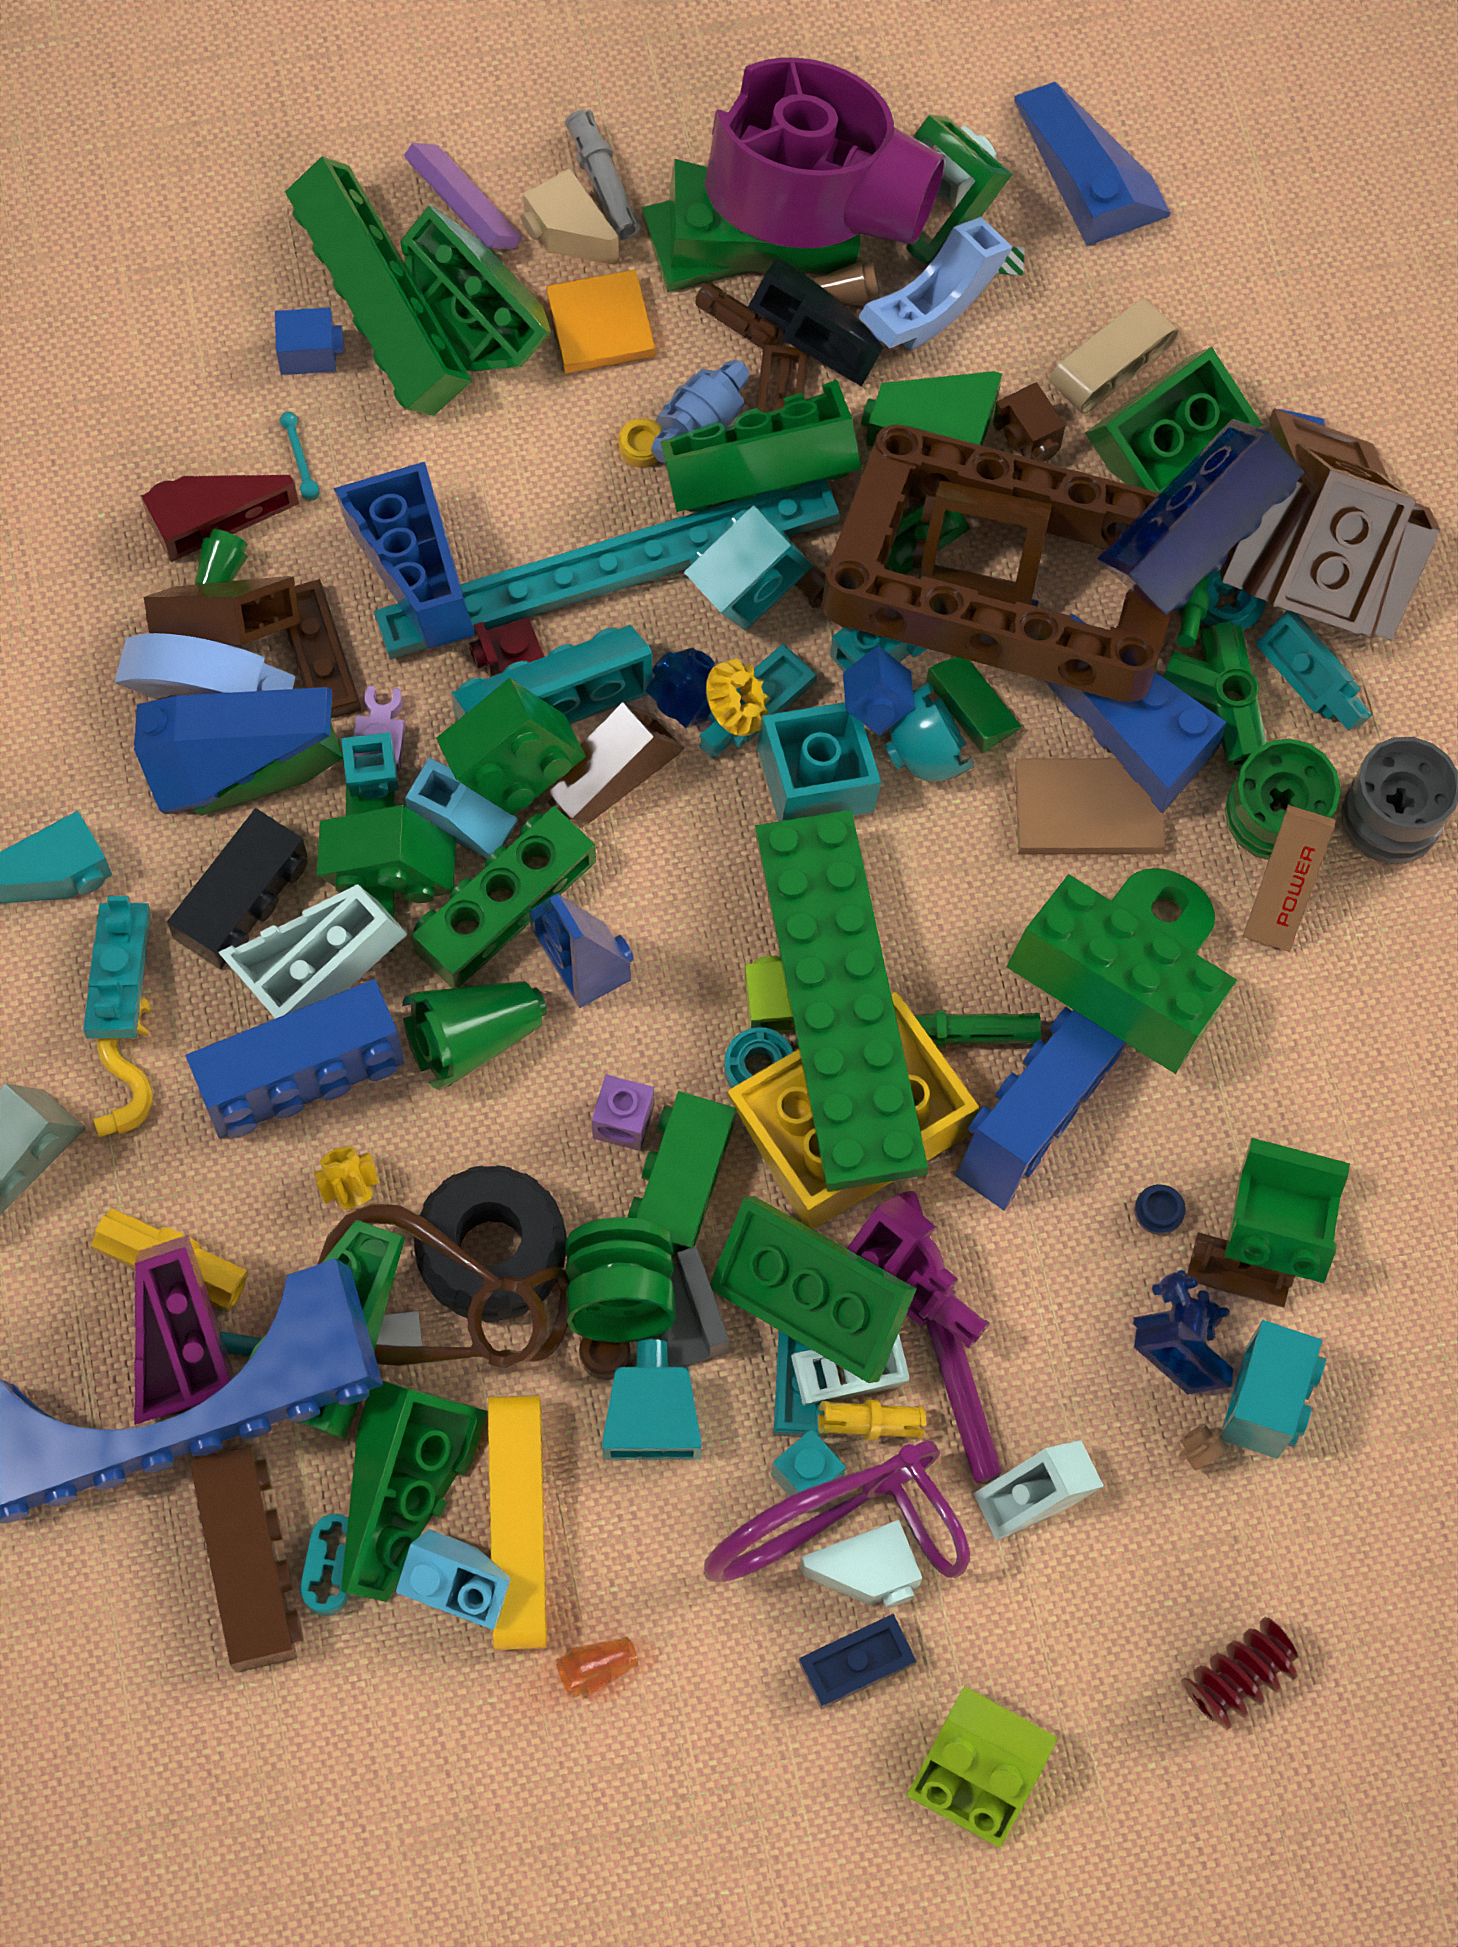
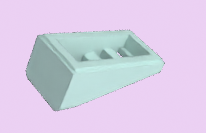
[791,1334,909,1406]

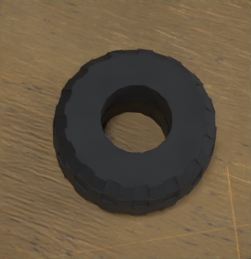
[414,1165,567,1322]

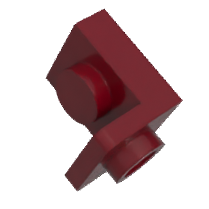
[468,617,544,678]

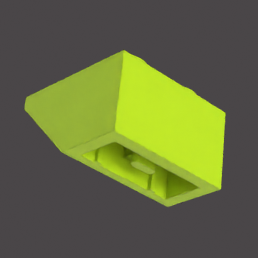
[906,1686,1058,1848]

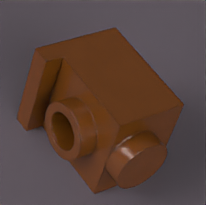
[993,382,1066,462]

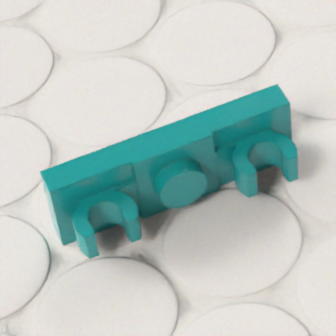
[83,896,151,1039]

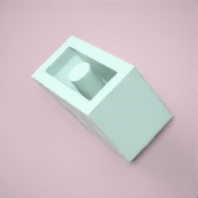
[973,1440,1104,1540]
[800,1520,922,1608]

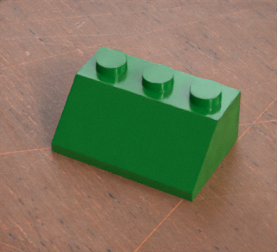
[1085,347,1263,495]

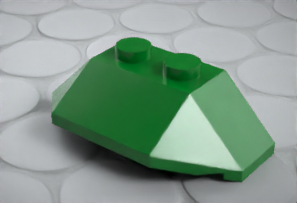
[400,205,551,372]

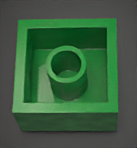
[436,677,586,816]

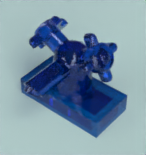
[1132,1270,1234,1395]

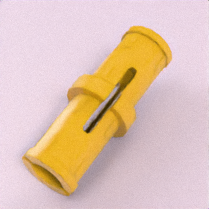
[818,1399,926,1441]

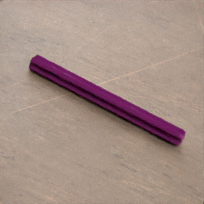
[893,1191,1001,1483]

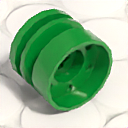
[1224,738,1341,860]
[565,1217,675,1343]

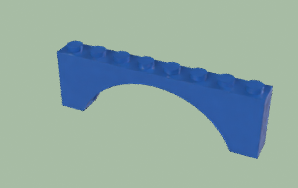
[0,1258,383,1523]

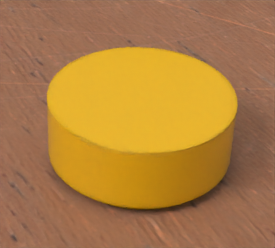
[618,418,662,467]

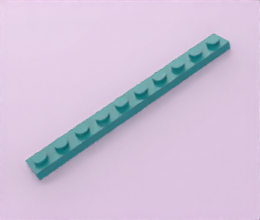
[374,478,840,660]

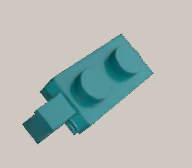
[1256,610,1372,730]
[699,644,817,759]

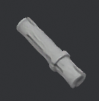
[565,109,641,240]

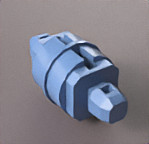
[651,360,750,463]

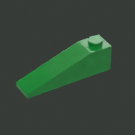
[248,1220,405,1441]
[341,1380,488,1602]

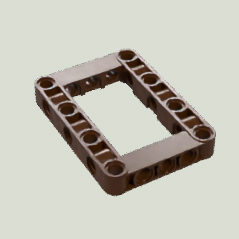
[821,424,1199,702]

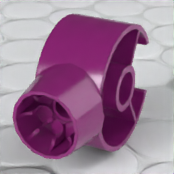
[705,57,946,248]

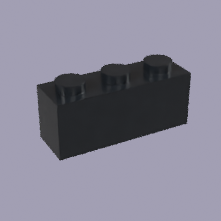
[167,808,308,970]

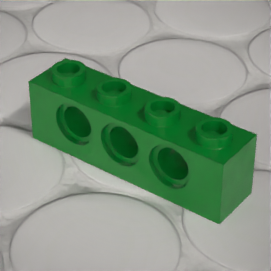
[411,806,596,988]

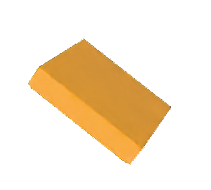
[546,269,655,374]

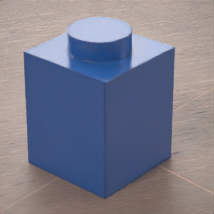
[275,307,344,375]
[843,645,915,736]

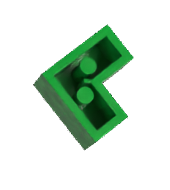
[316,805,456,903]

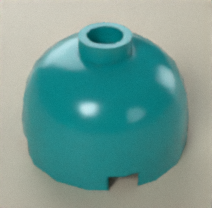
[885,682,974,782]

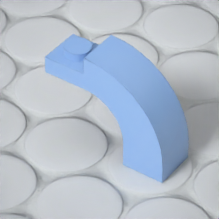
[858,217,1013,351]
[114,633,295,699]

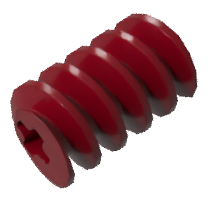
[1181,1617,1298,1730]

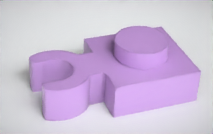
[354,686,405,772]

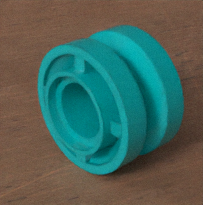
[724,1027,793,1088]

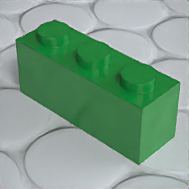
[627,1091,736,1257]

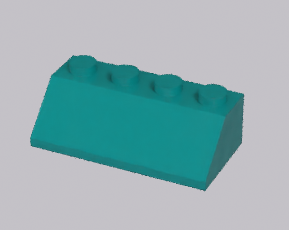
[451,625,653,724]

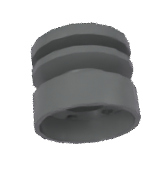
[1341,737,1458,864]

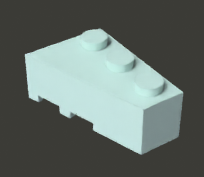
[218,884,407,1019]

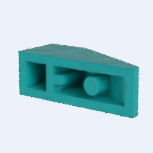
[0,810,112,903]

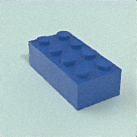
[185,979,405,1139]

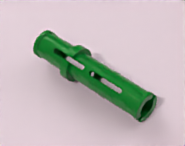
[914,1010,1041,1049]

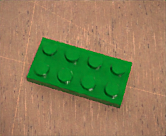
[710,1196,916,1383]

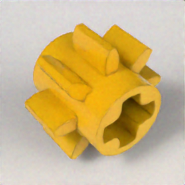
[314,1146,380,1209]

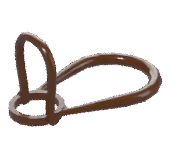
[317,1203,571,1368]

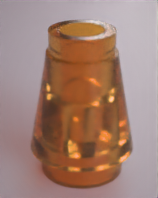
[556,1636,639,1699]

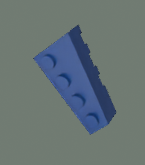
[333,462,475,649]
[1045,613,1226,813]
[955,1007,1127,1211]

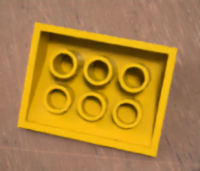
[727,991,980,1230]

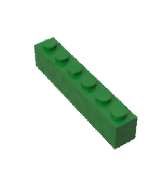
[285,156,472,416]

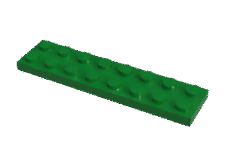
[755,810,928,1192]

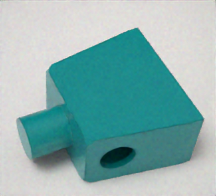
[602,1339,701,1460]

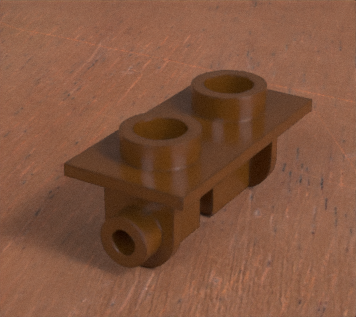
[1186,1232,1295,1308]

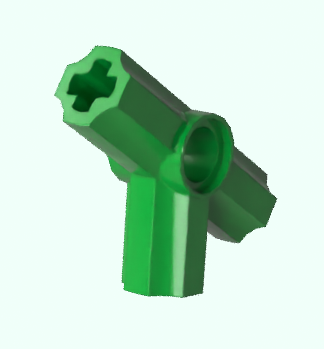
[1163,622,1267,771]

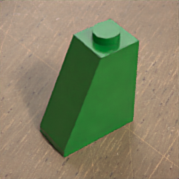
[861,371,1002,447]

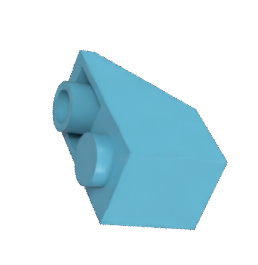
[405,758,518,859]
[396,1529,511,1630]

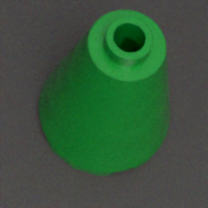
[402,981,547,1090]

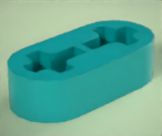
[301,1514,350,1616]

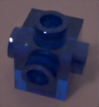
[645,647,715,728]

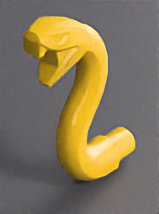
[92,998,153,1138]

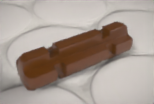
[695,283,778,349]

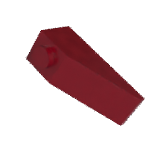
[141,475,299,562]

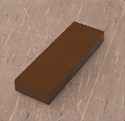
[286,579,361,719]

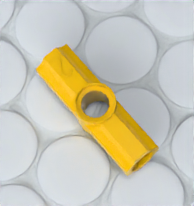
[91,1208,249,1312]

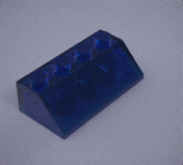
[1097,419,1305,615]

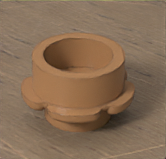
[1179,1424,1228,1470]

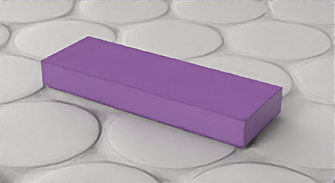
[404,143,523,249]

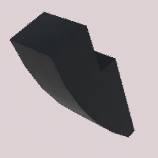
[747,257,884,387]

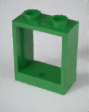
[906,114,1013,264]

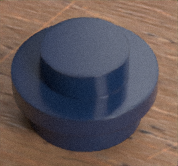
[1134,1184,1186,1235]

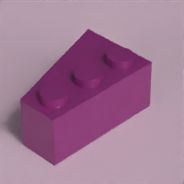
[134,1235,235,1425]

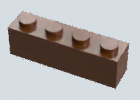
[189,1446,304,1673]

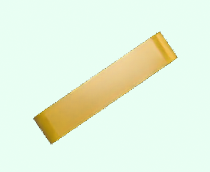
[488,1395,547,1650]

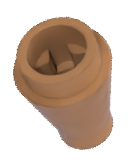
[812,260,880,306]

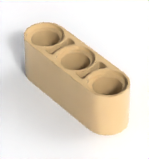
[1049,298,1179,414]

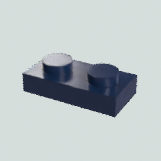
[798,1613,917,1709]

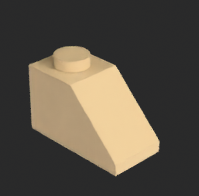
[521,168,619,264]

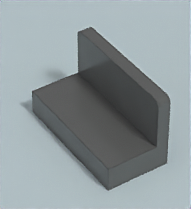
[659,1246,729,1367]

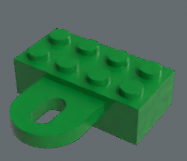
[1006,868,1237,1074]

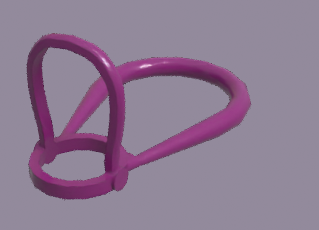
[704,1440,970,1583]

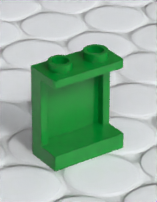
[1224,1138,1350,1283]

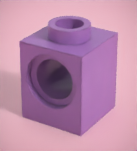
[592,1074,654,1151]

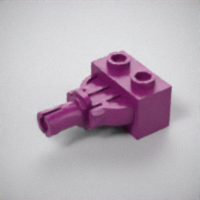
[846,1195,990,1349]

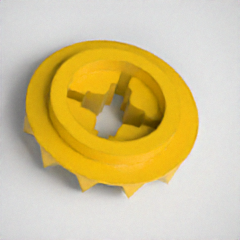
[706,658,771,736]

